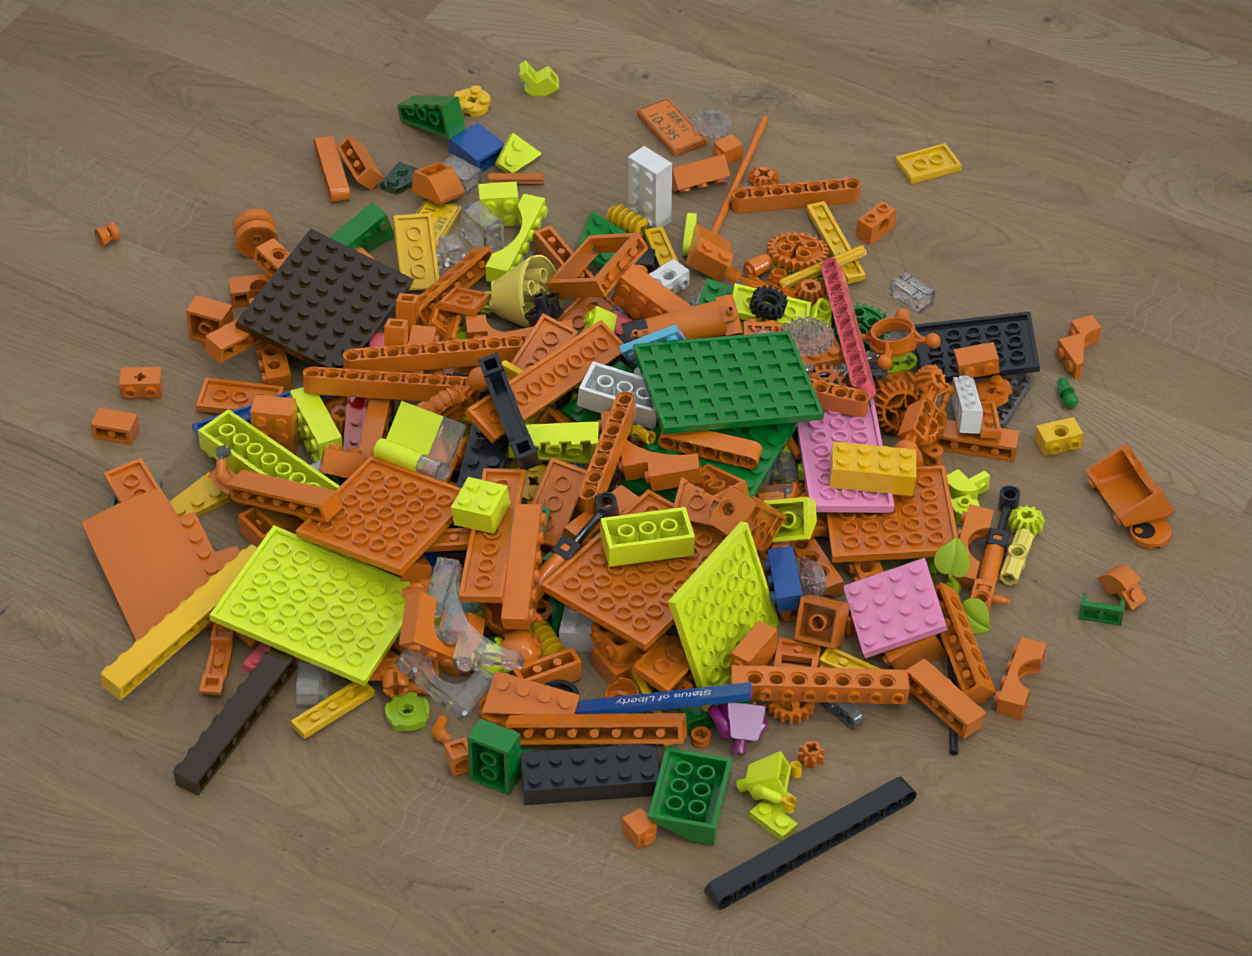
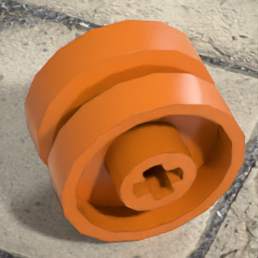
[233,209,278,258]

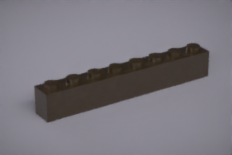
[173,647,297,796]

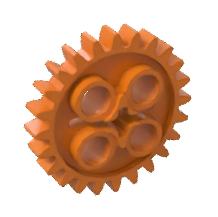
[766,231,829,272]

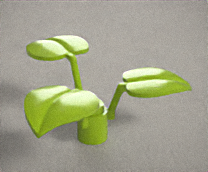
[934,537,991,634]

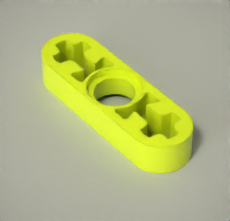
[683,213,697,256]

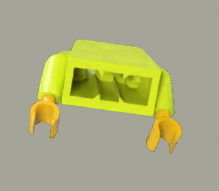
[736,751,802,813]

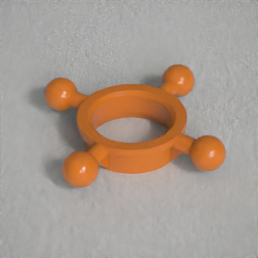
[860,308,941,371]

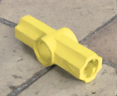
[1000,528,1034,586]

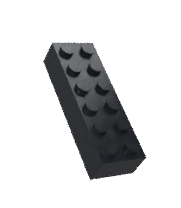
[521,744,659,805]

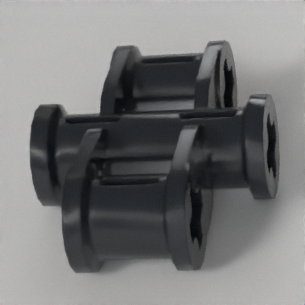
[524,292,564,327]

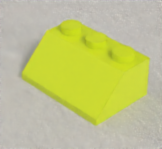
[764,497,817,543]

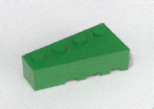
[397,95,466,139]
[330,202,395,253]

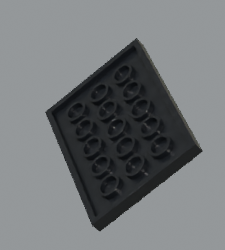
[914,311,1040,383]

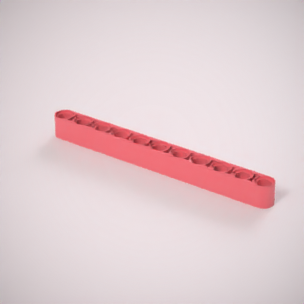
[821,258,876,399]

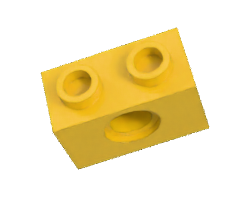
[1034,417,1084,456]

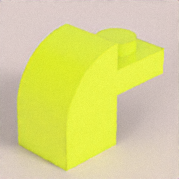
[519,61,559,96]
[947,469,990,500]

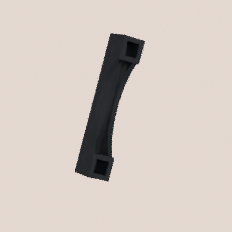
[478,352,541,470]

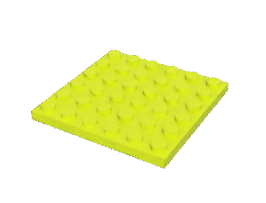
[668,521,780,688]

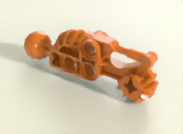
[894,364,955,460]
[416,367,488,433]

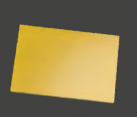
[895,143,962,184]

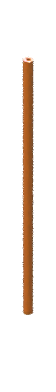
[711,115,769,234]

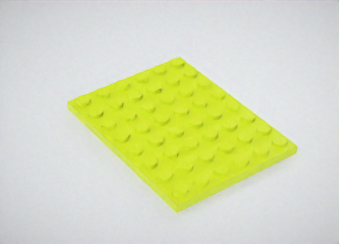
[210,525,411,686]

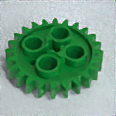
[828,302,890,353]

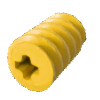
[606,204,649,236]
[529,619,565,658]

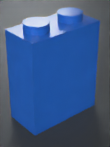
[449,123,505,175]

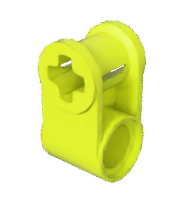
[807,298,832,337]

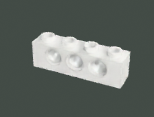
[950,375,983,434]

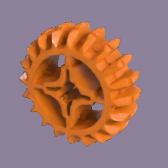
[874,380,922,434]

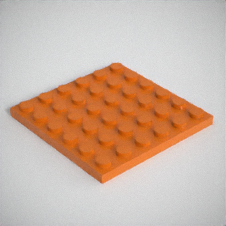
[296,456,461,576]
[825,465,958,563]

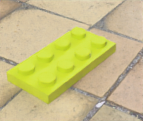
[732,283,811,335]

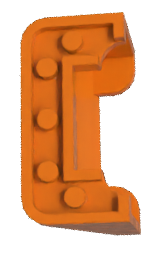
[1085,443,1175,527]

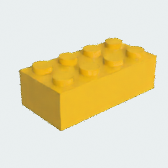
[829,441,917,496]

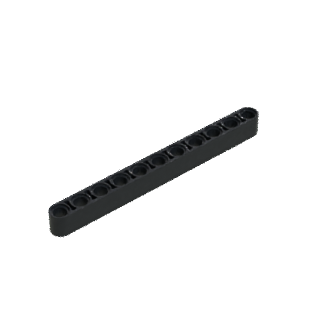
[704,777,917,910]

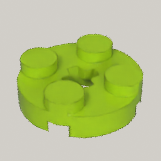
[385,692,430,732]

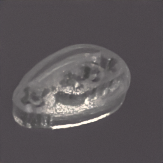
[795,557,826,597]

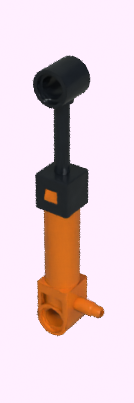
[970,485,1020,614]
[501,492,619,623]

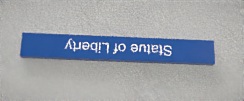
[576,682,753,714]

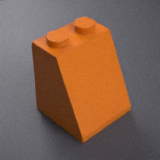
[882,635,947,670]

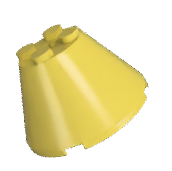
[489,255,562,328]

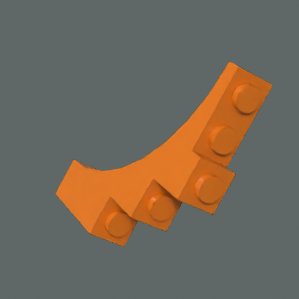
[598,410,702,491]

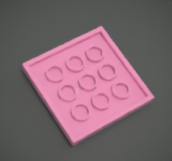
[843,558,948,658]

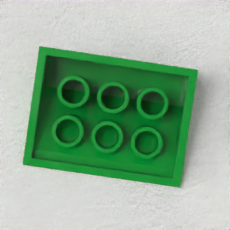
[648,747,732,845]

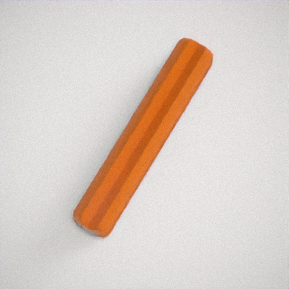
[488,173,544,184]

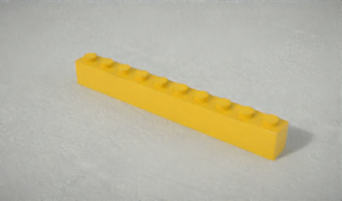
[101,544,257,701]

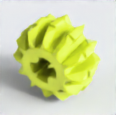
[1008,504,1044,538]

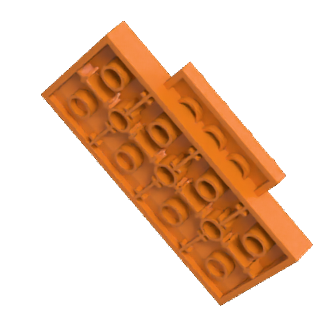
[81,487,223,641]

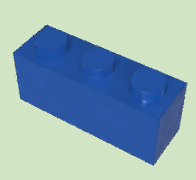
[764,546,803,612]

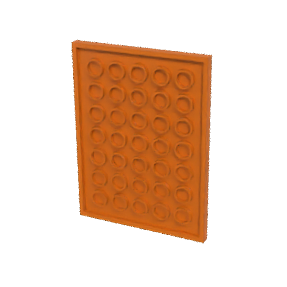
[541,489,728,651]

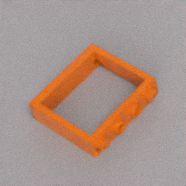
[546,233,648,299]

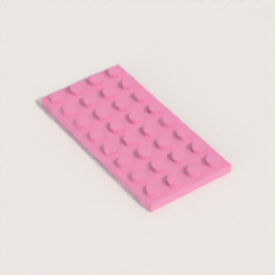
[796,397,894,513]

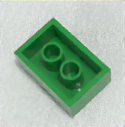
[467,719,522,796]

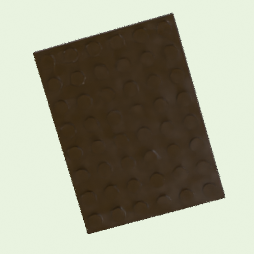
[235,229,414,369]

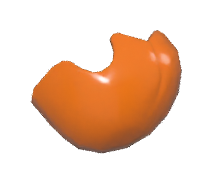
[604,677,640,698]

